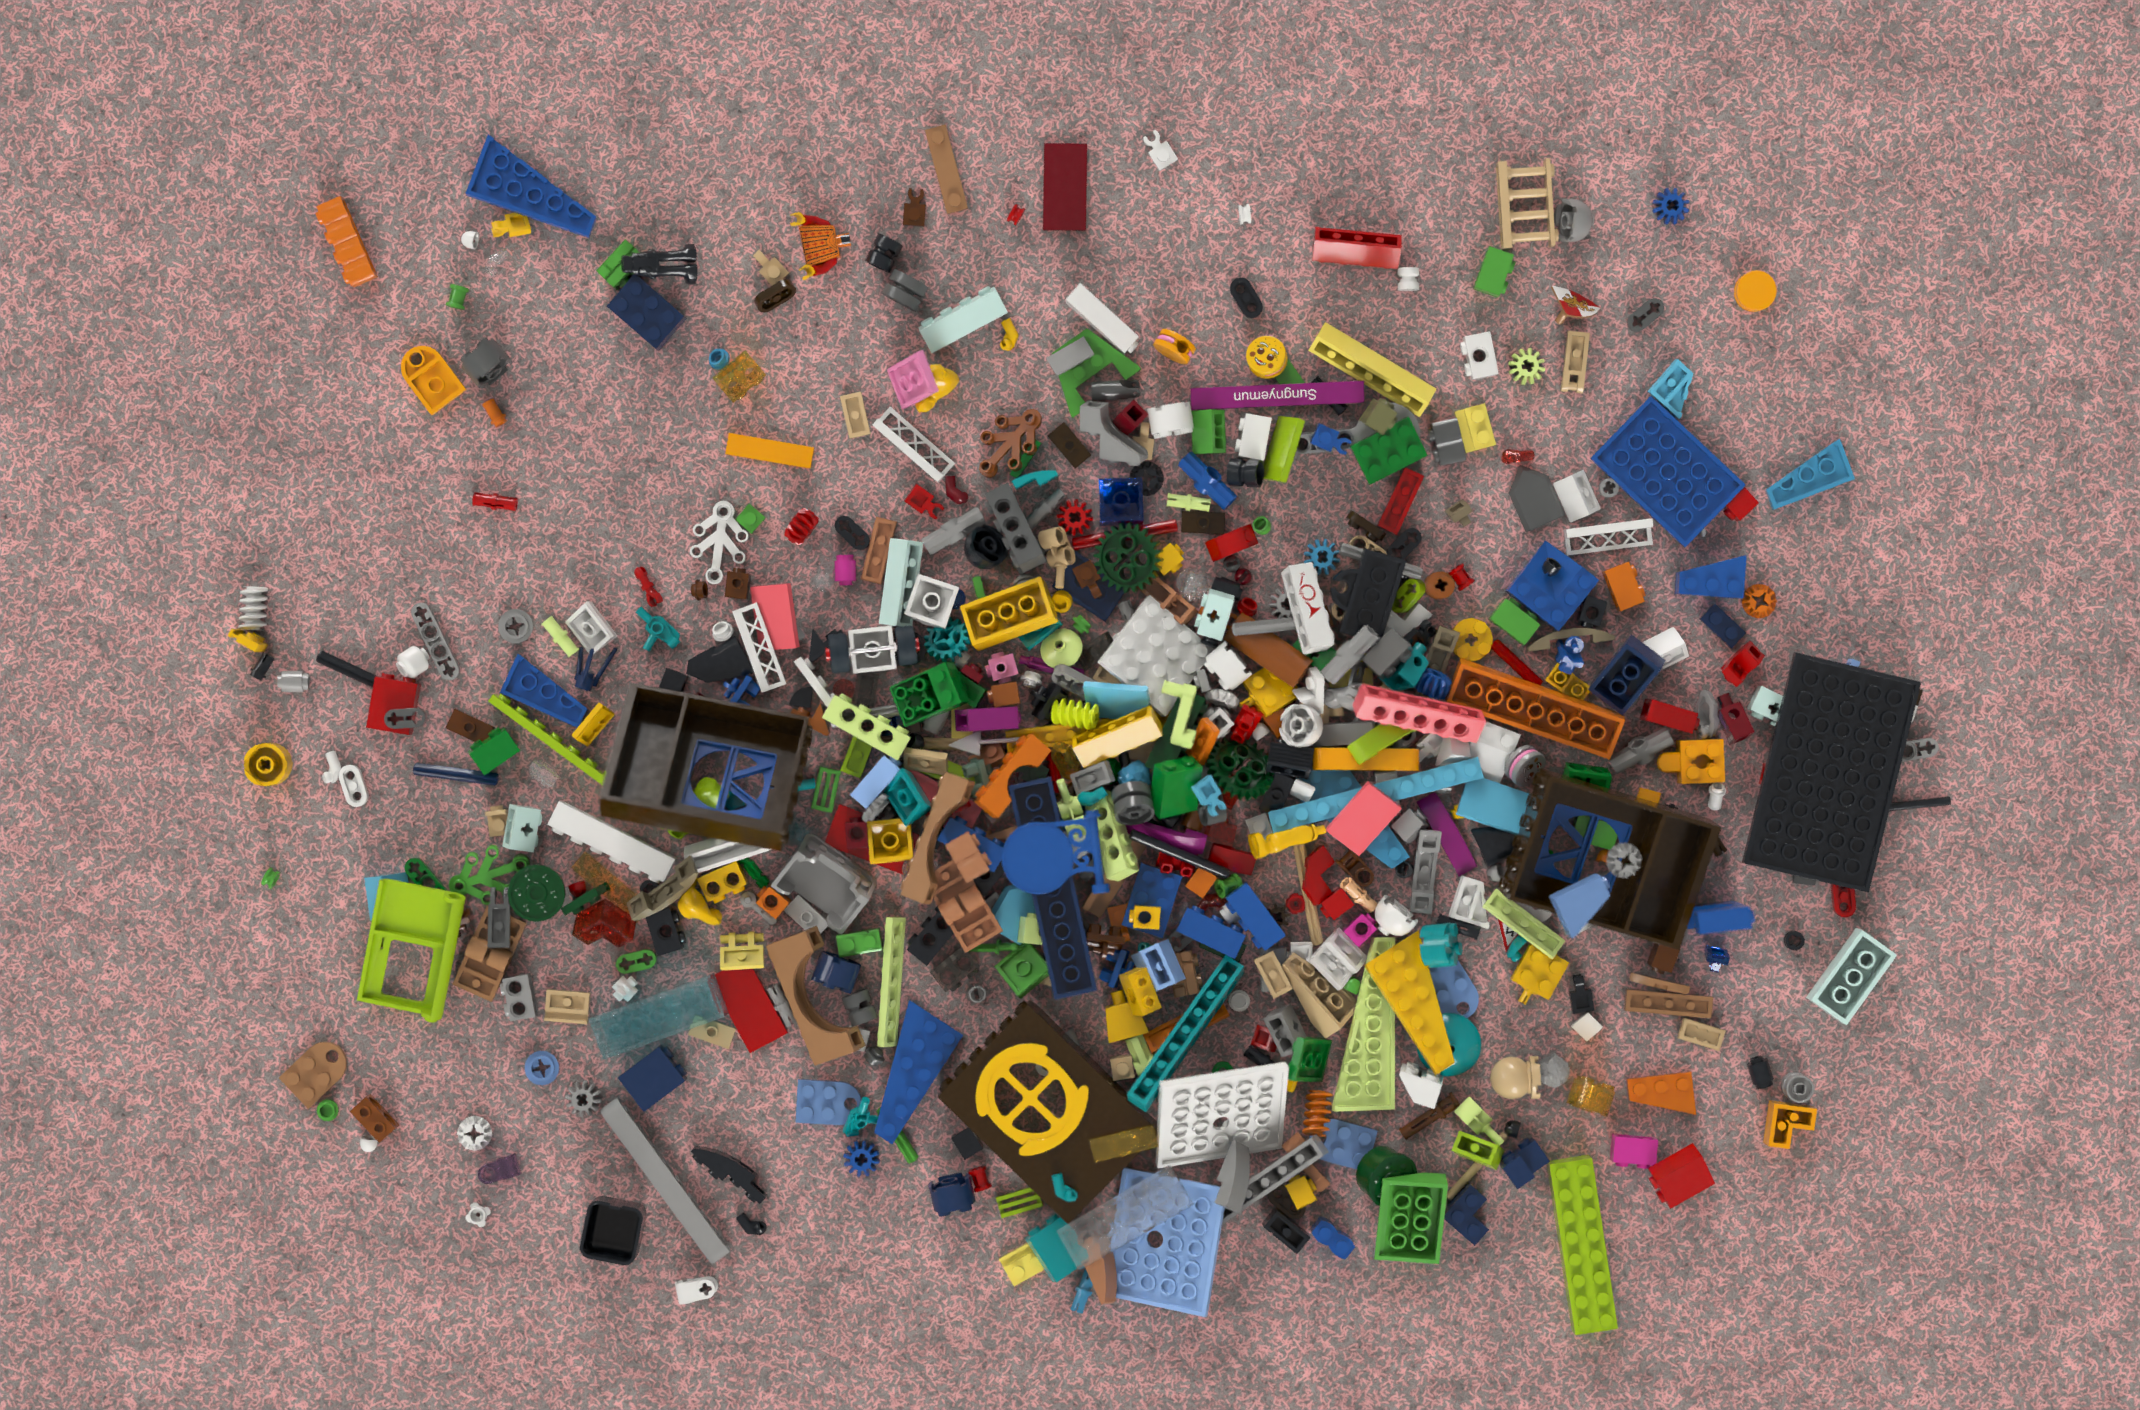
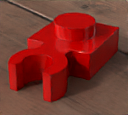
[904,483,944,519]

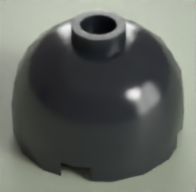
[964,525,1008,569]

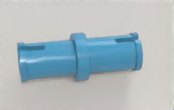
[1070,1268,1093,1314]

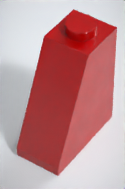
[1639,699,1700,734]

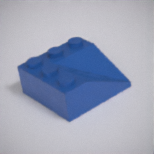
[1505,540,1599,631]

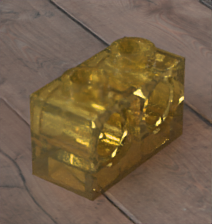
[713,350,766,403]

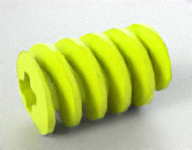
[1051,698,1099,730]

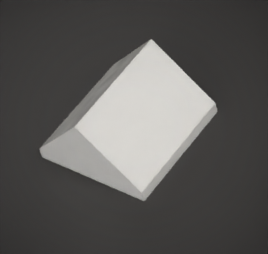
[904,574,959,628]
[565,601,617,655]

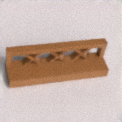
[1082,840,1147,918]

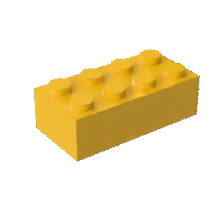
[960,576,1059,651]

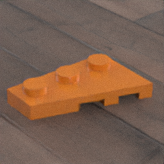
[1626,1071,1696,1115]

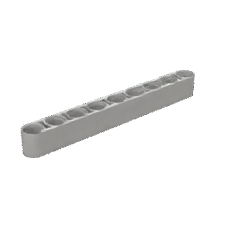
[600,1097,731,1264]

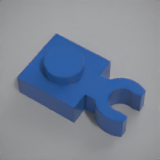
[1310,423,1351,455]

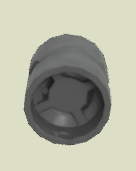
[841,988,878,1027]

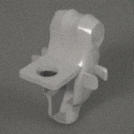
[1324,661,1378,711]

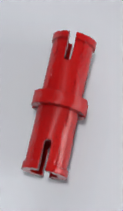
[472,492,518,511]

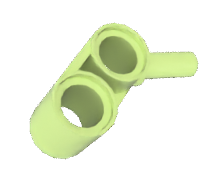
[1056,779,1086,839]
[1454,1096,1504,1146]

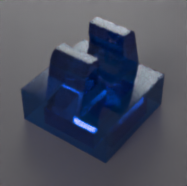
[1704,946,1730,973]

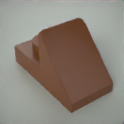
[791,703,830,736]

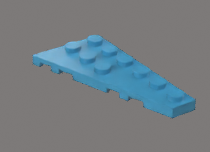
[1296,766,1410,869]

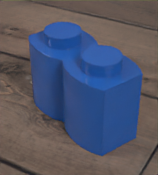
[1310,1216,1355,1259]

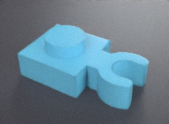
[1191,775,1226,816]

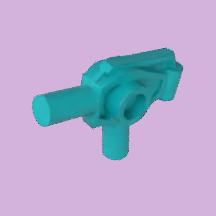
[635,607,681,652]
[843,1097,878,1137]

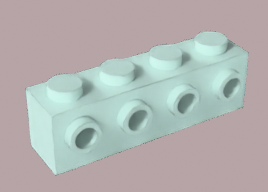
[918,286,1008,353]
[879,538,923,627]

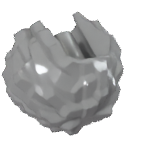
[1537,1053,1570,1088]

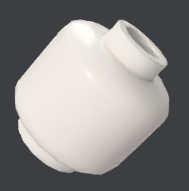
[396,646,429,678]

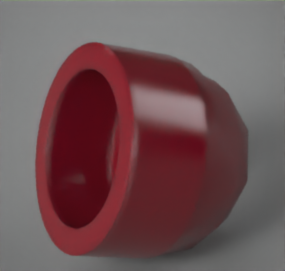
[1234,568,1252,585]

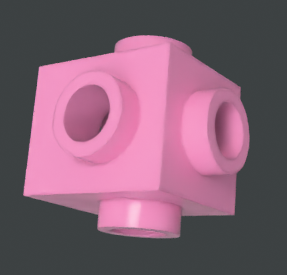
[985,652,1019,684]

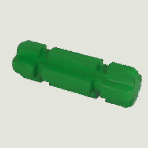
[738,857,769,889]

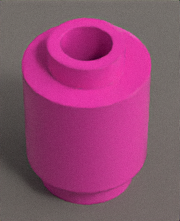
[834,555,856,586]

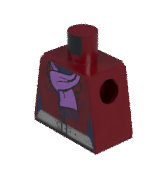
[1717,693,1755,746]

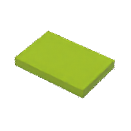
[1264,416,1305,483]

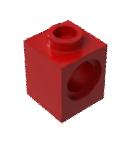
[1723,487,1759,521]
[1319,887,1354,920]

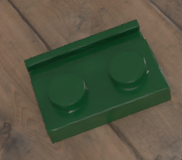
[561,881,611,915]

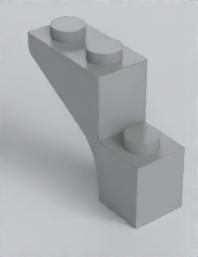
[1080,400,1148,466]

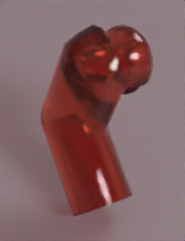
[1501,449,1535,464]
[1197,893,1226,914]

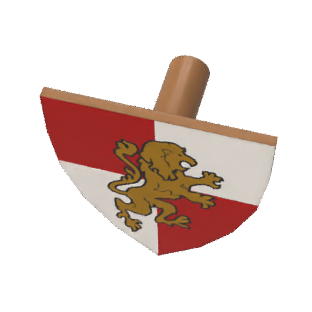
[1551,286,1600,325]

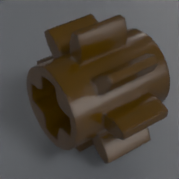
[1266,903,1291,928]

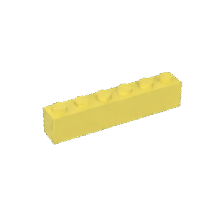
[1308,322,1436,417]

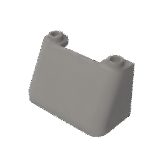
[771,834,877,935]

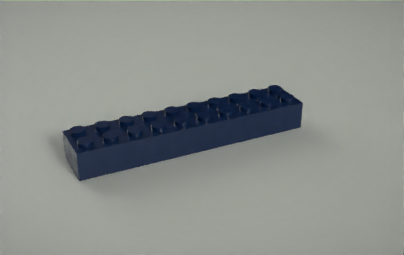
[1008,777,1097,1000]

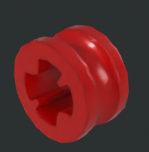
[1007,204,1025,226]

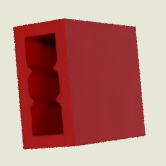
[366,673,421,735]
[1648,1143,1715,1209]

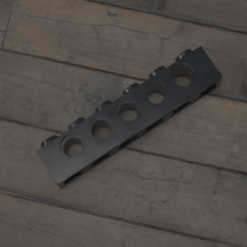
[907,859,1004,966]

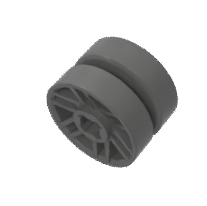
[881,269,929,312]
[1111,781,1154,825]

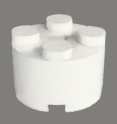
[1147,402,1194,439]
[1204,641,1253,691]

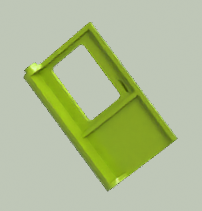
[357,879,466,1023]

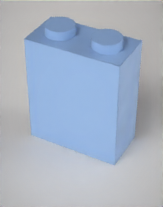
[850,755,903,809]

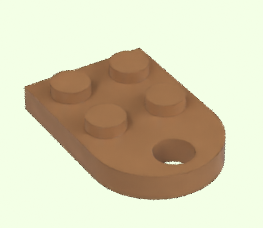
[279,1042,347,1109]

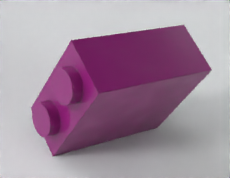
[955,707,1021,731]

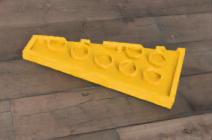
[1364,930,1455,1075]

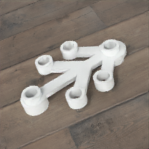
[690,501,749,584]

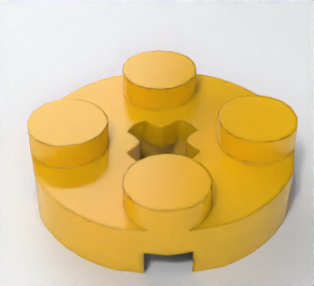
[1452,618,1493,661]

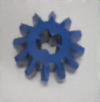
[1652,188,1689,225]
[1415,668,1452,700]
[843,1140,880,1177]

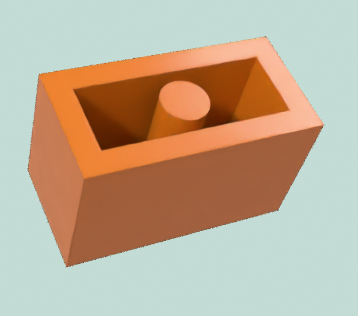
[1602,562,1646,612]

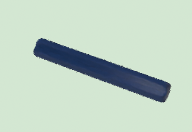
[413,763,499,786]

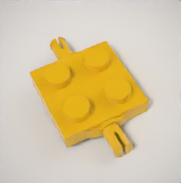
[1239,668,1298,718]
[1510,943,1569,1005]

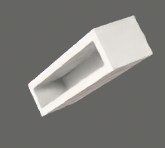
[684,838,770,873]

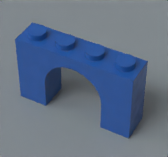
[1687,900,1755,934]

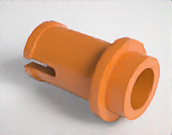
[482,398,507,427]

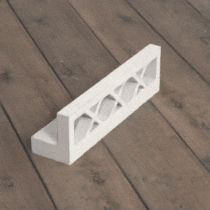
[872,407,955,483]
[1564,518,1653,556]
[732,603,787,693]

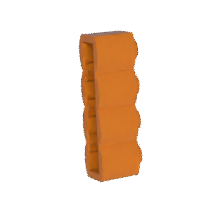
[315,196,378,287]

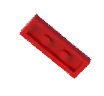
[1377,467,1424,535]

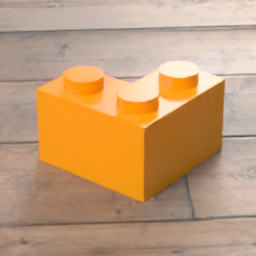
[1763,1100,1817,1149]

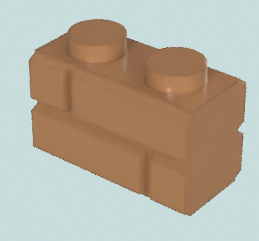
[1172,949,1203,998]

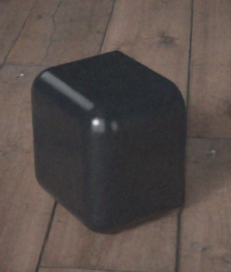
[580,1196,647,1266]

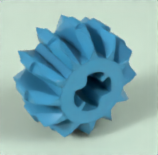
[1304,539,1340,575]

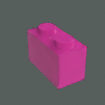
[1610,1134,1658,1169]

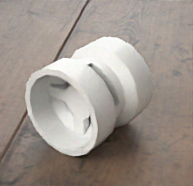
[1397,267,1419,291]

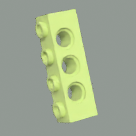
[822,693,911,760]
[1085,790,1139,881]

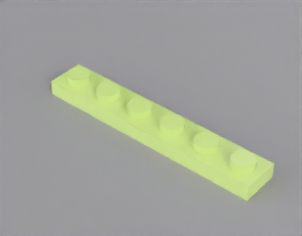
[877,917,906,1047]

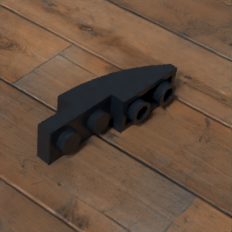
[691,1146,767,1204]

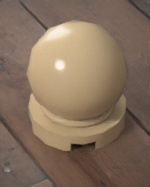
[1490,1056,1541,1099]

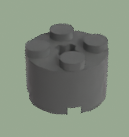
[460,338,512,389]

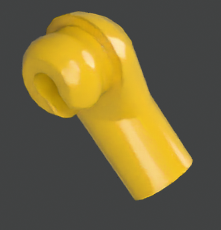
[1000,318,1019,351]

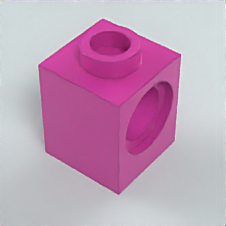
[1342,912,1377,947]

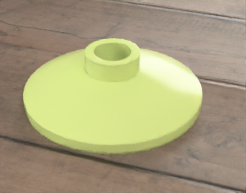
[1040,628,1083,668]

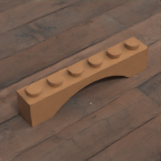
[900,772,975,904]

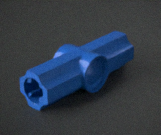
[1178,451,1237,510]

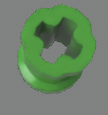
[445,284,469,310]
[1214,873,1243,898]

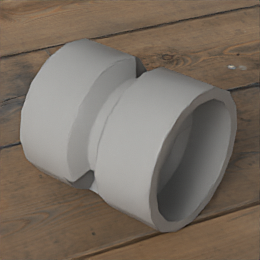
[1780,1072,1814,1103]

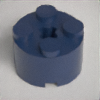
[811,951,861,994]
[928,1173,976,1217]

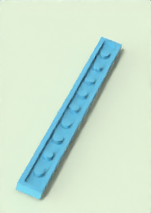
[1268,757,1484,833]

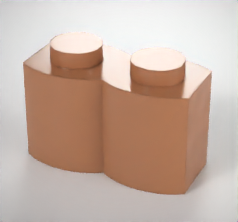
[946,831,992,883]

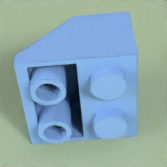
[1131,939,1186,992]

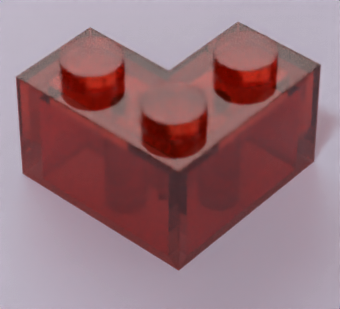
[572,899,637,948]

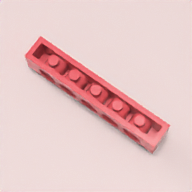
[1352,684,1486,743]

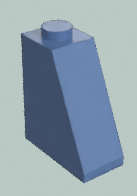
[1549,873,1610,938]

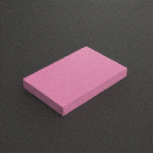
[887,350,939,410]

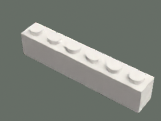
[547,800,677,884]

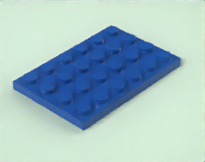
[1590,396,1746,548]

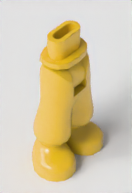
[1248,824,1326,859]

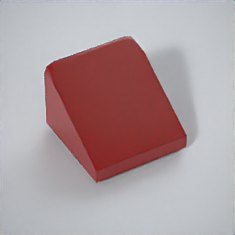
[1251,1024,1277,1052]

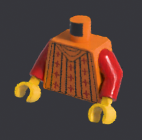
[790,212,851,280]

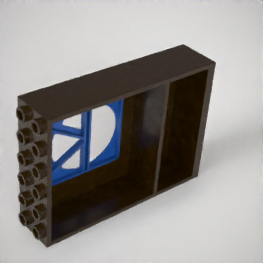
[599,682,813,851]
[1499,768,1721,950]

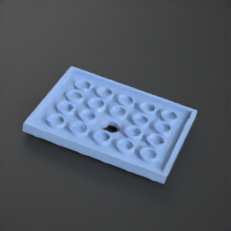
[1111,1167,1225,1317]

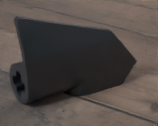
[686,636,754,683]
[1471,826,1515,867]

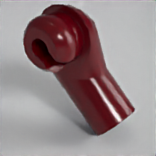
[945,476,968,504]

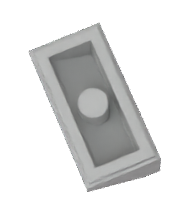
[1046,336,1094,377]

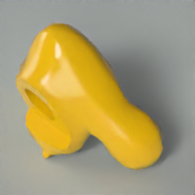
[915,364,960,413]
[677,878,722,926]

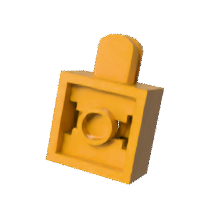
[1656,738,1725,784]

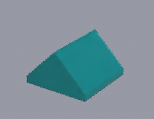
[884,768,932,826]

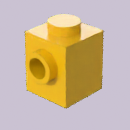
[1157,542,1184,576]
[1285,1175,1317,1210]

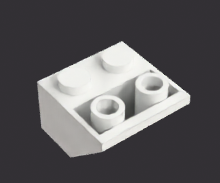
[1399,1062,1443,1109]

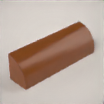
[1223,613,1313,688]

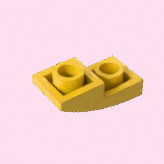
[1545,663,1590,700]

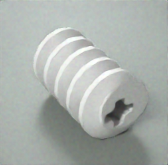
[238,586,268,630]

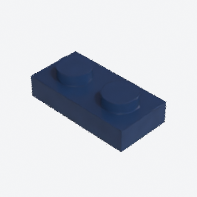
[1699,603,1746,649]

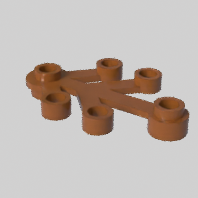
[979,409,1042,478]

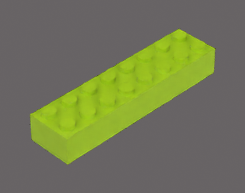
[1547,1155,1618,1335]

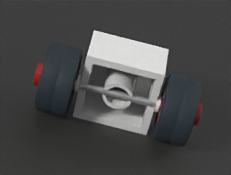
[825,625,920,674]

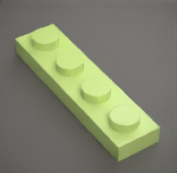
[1482,889,1565,959]

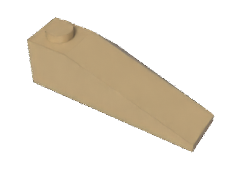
[1281,953,1357,1039]

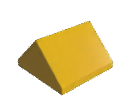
[867,818,914,864]

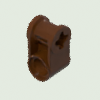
[1335,848,1374,887]

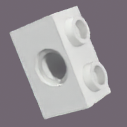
[1460,331,1499,380]

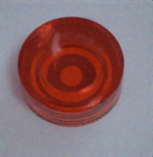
[833,679,855,698]

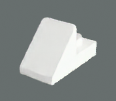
[1292,667,1325,714]

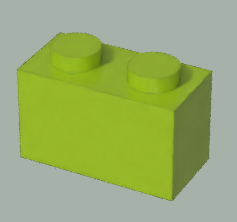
[1451,1130,1505,1170]

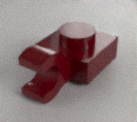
[961,663,984,683]

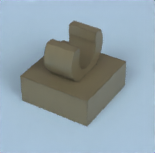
[1445,499,1473,527]

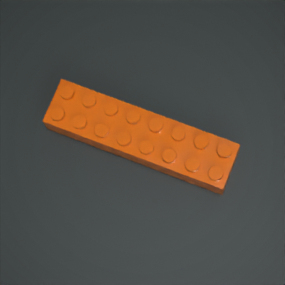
[1445,658,1625,760]

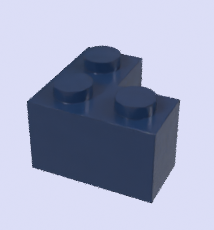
[1499,1137,1550,1190]
[1444,1182,1489,1246]

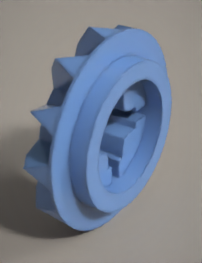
[525,1051,559,1085]

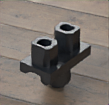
[1030,681,1068,722]

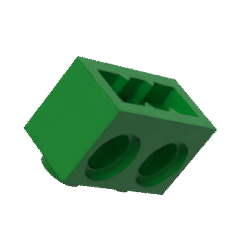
[1563,762,1612,789]

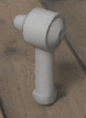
[740,891,778,926]

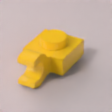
[491,213,531,237]

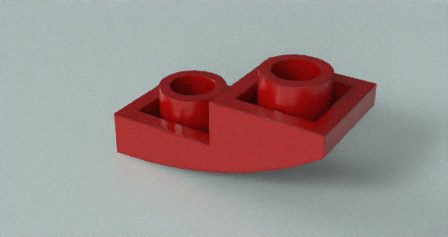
[1208,843,1256,875]

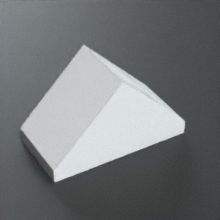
[1435,737,1471,767]

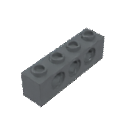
[985,483,1046,573]

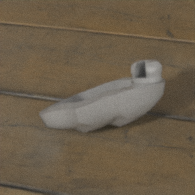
[1696,689,1720,739]

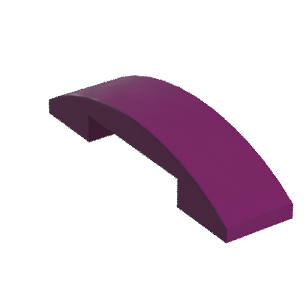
[1416,792,1477,877]
[1125,822,1208,854]

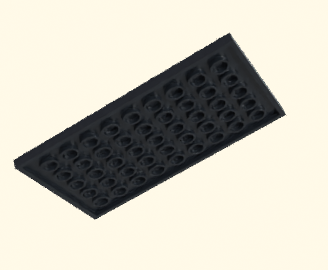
[1742,652,1921,893]

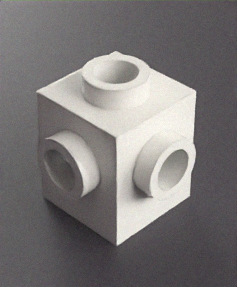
[1199,707,1234,738]

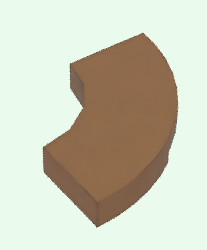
[1629,972,1690,994]

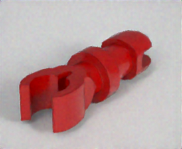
[634,567,663,607]

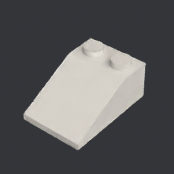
[1469,721,1520,783]

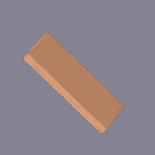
[861,517,897,585]

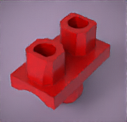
[1230,704,1263,744]
[1155,852,1198,877]

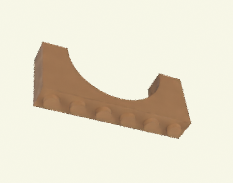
[766,926,866,1066]

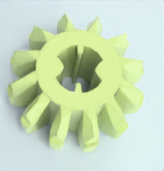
[1508,348,1545,385]

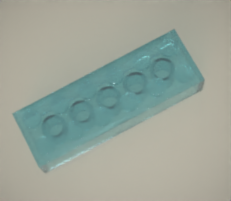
[589,973,728,1060]

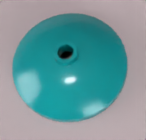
[1416,1013,1481,1076]

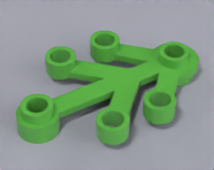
[449,845,530,905]

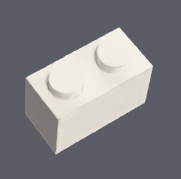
[1234,413,1272,461]

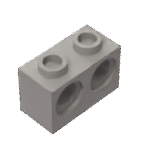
[500,973,539,1021]

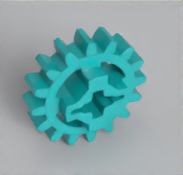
[924,617,971,662]

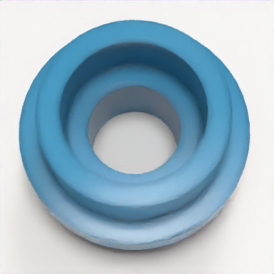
[709,349,730,370]

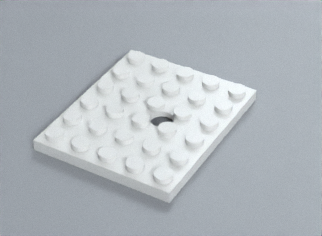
[1155,1062,1289,1168]

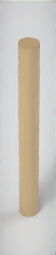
[1447,1131,1509,1201]

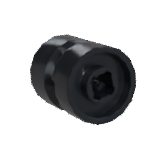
[865,233,903,273]
[1227,458,1264,488]

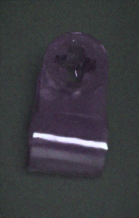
[478,1153,522,1184]

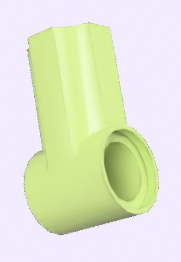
[1125,1034,1154,1077]

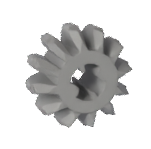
[1268,586,1293,619]
[565,1080,602,1117]

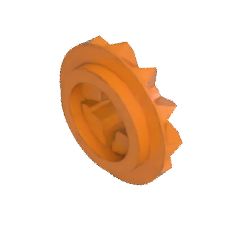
[1742,584,1777,618]

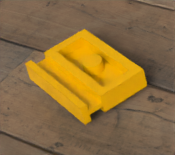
[227,629,269,652]

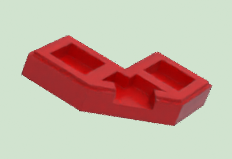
[1302,845,1335,906]

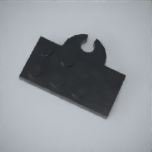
[1330,548,1406,643]

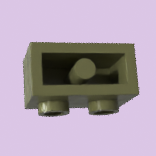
[1359,398,1397,435]

